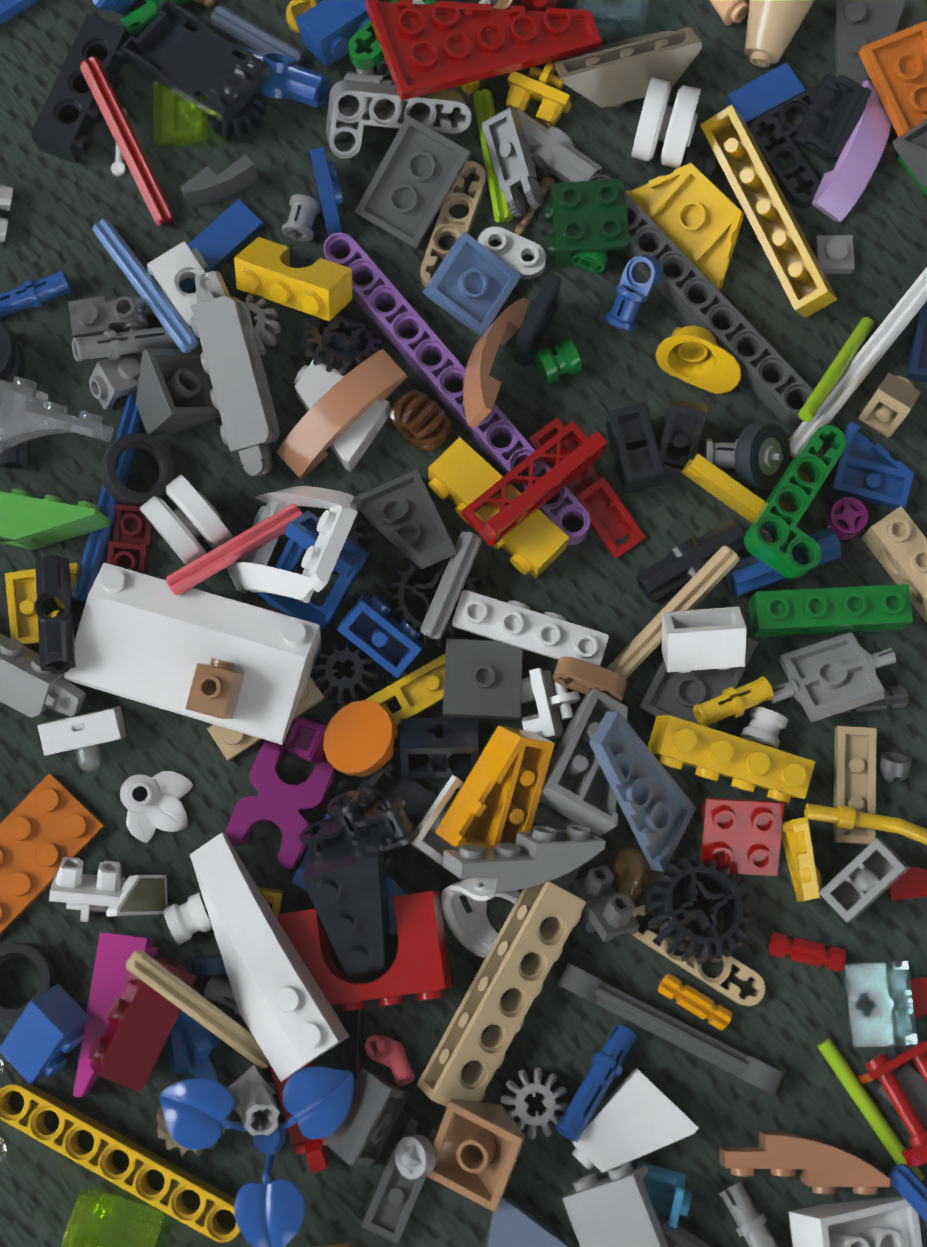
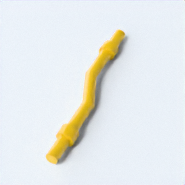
[804,803,927,845]

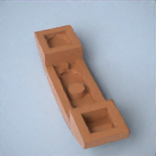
[463,298,530,428]
[276,349,408,479]

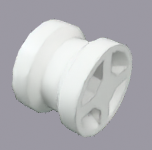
[741,706,788,749]

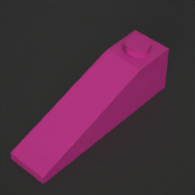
[73,932,159,1097]

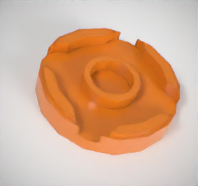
[323,700,398,777]

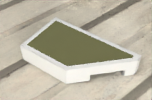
[106,875,168,917]

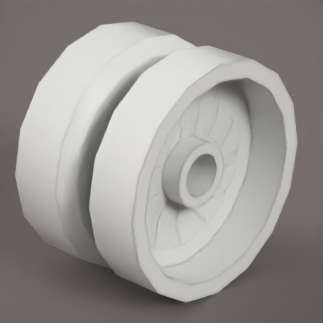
[631,77,701,169]
[139,475,233,565]

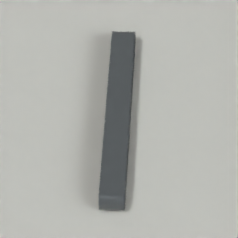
[588,175,813,425]

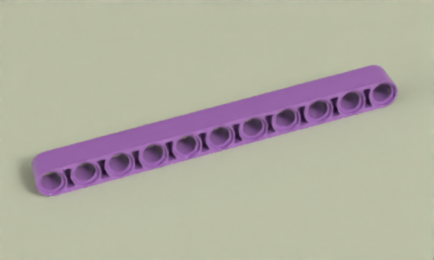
[324,232,590,545]

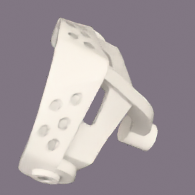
[441,878,521,958]

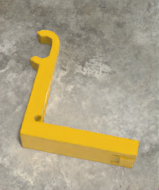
[681,445,823,534]

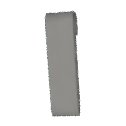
[326,80,471,159]

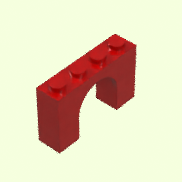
[277,891,452,1012]

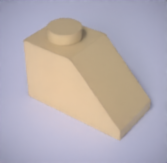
[858,373,921,438]

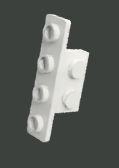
[452,590,609,667]

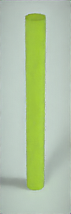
[798,317,875,422]
[817,1037,925,1181]

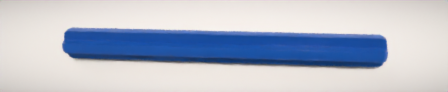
[72,393,143,604]

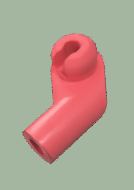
[364,1035,415,1086]

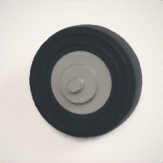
[735,422,790,490]

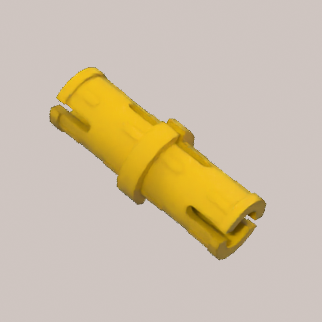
[693,676,774,727]

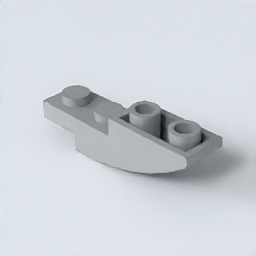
[442,825,605,893]

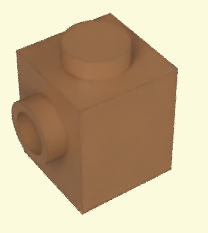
[185,658,244,719]

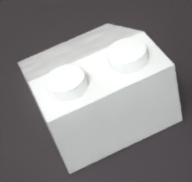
[789,1196,923,1247]

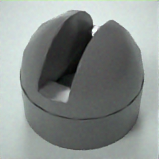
[879,752,912,783]

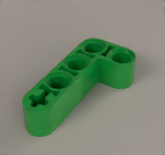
[744,425,846,579]

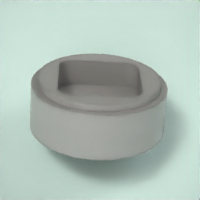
[395,1135,435,1179]

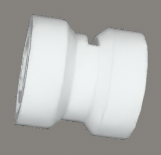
[163,892,213,944]

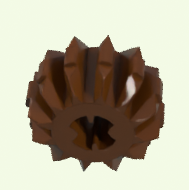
[388,389,452,452]

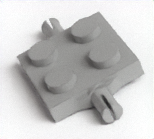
[771,632,896,722]

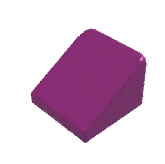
[283,716,328,765]

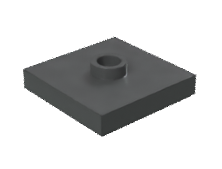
[443,639,523,720]

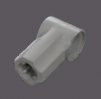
[227,1064,280,1136]

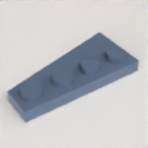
[589,711,696,872]

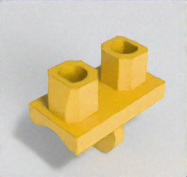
[506,62,572,127]

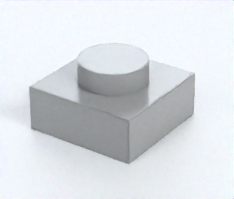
[814,235,855,274]

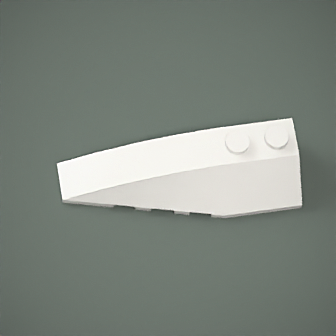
[190,833,349,1082]

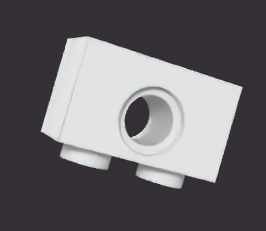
[147,241,207,331]

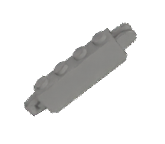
[191,271,281,476]
[0,634,86,718]

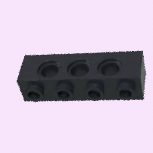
[30,13,130,164]

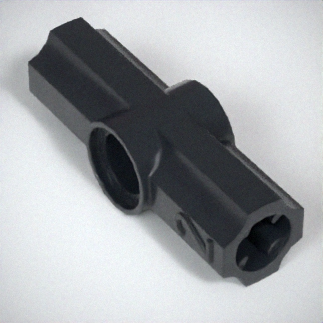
[635,518,746,604]
[35,555,76,674]

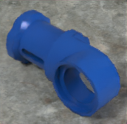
[604,255,662,331]

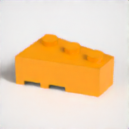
[434,725,555,848]

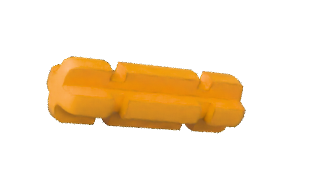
[658,974,733,1031]

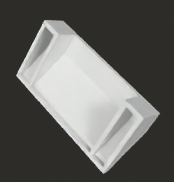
[64,563,322,745]

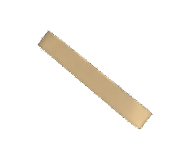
[420,161,486,287]
[631,905,765,1006]

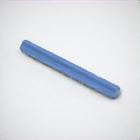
[93,218,198,353]

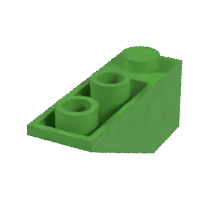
[0,489,112,550]

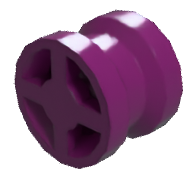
[825,497,868,540]

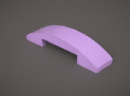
[812,80,892,222]

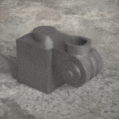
[68,296,148,338]

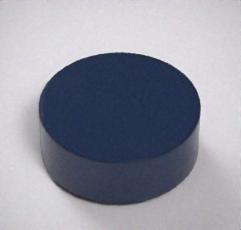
[192,955,227,976]

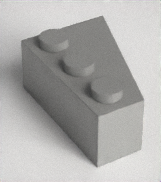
[539,688,628,836]

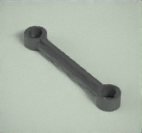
[557,963,784,1096]

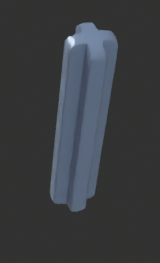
[211,5,304,66]

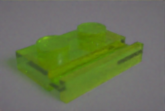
[153,81,207,147]

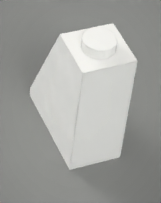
[294,359,390,472]
[571,1067,699,1173]

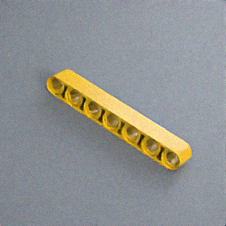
[0,1082,240,1243]

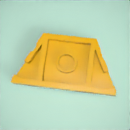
[625,163,745,290]

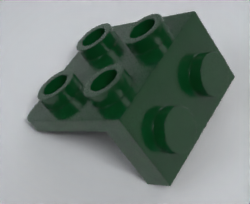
[543,179,629,268]

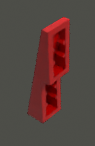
[526,417,646,559]

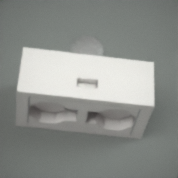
[37,706,126,772]

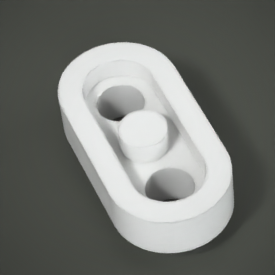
[478,227,546,279]

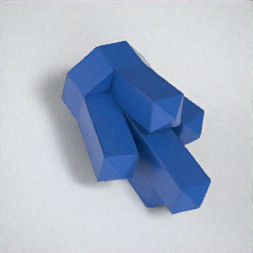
[167,1010,221,1081]

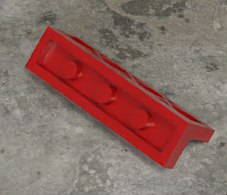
[461,421,608,547]

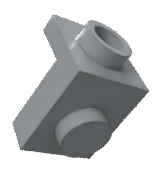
[89,353,141,410]

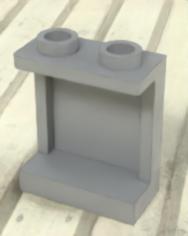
[562,1162,679,1247]

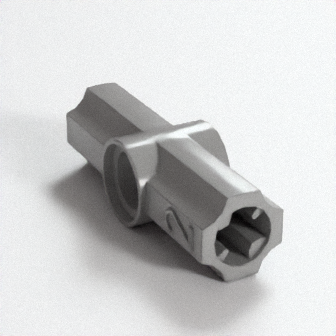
[516,108,602,182]

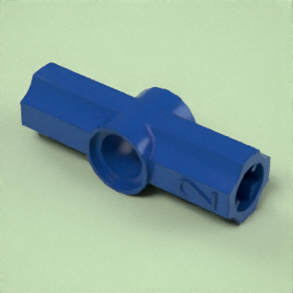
[236,44,331,108]
[725,528,842,598]

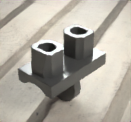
[568,866,640,942]

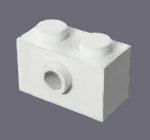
[662,607,747,673]

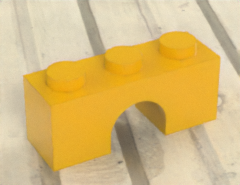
[234,237,352,321]

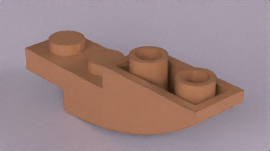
[719,1131,890,1195]

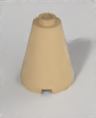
[745,0,815,68]

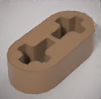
[553,657,628,702]

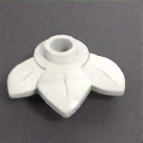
[120,771,193,843]

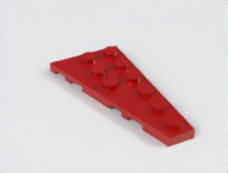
[365,0,603,101]

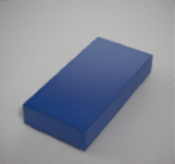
[726,62,806,126]

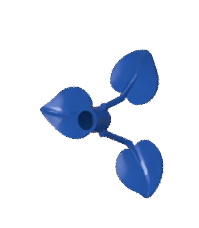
[160,1066,354,1247]

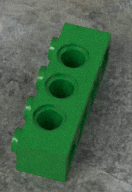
[749,584,913,638]

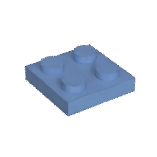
[422,231,521,336]

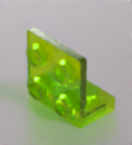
[61,1186,165,1247]

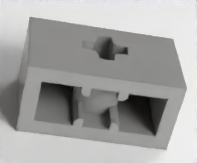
[819,838,910,923]

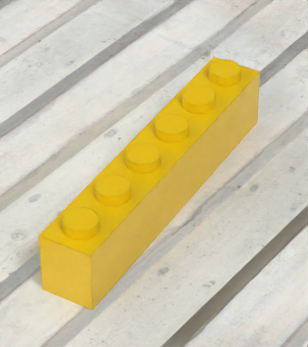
[700,104,838,318]

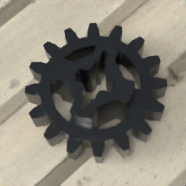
[301,312,382,376]

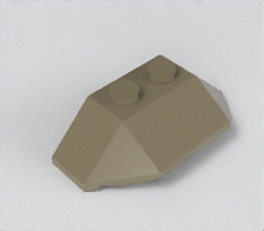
[554,27,702,108]

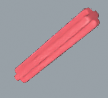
[166,504,302,595]

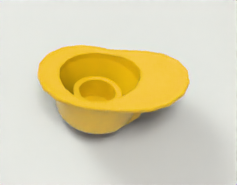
[655,325,741,394]

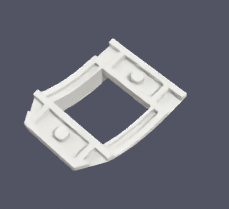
[226,486,358,603]

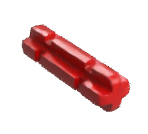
[768,933,847,972]

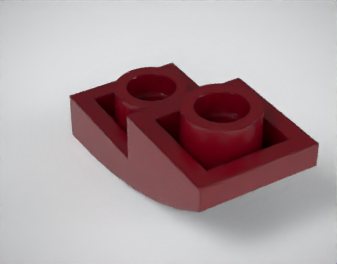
[107,504,154,574]

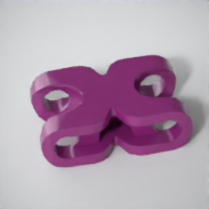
[225,740,336,870]

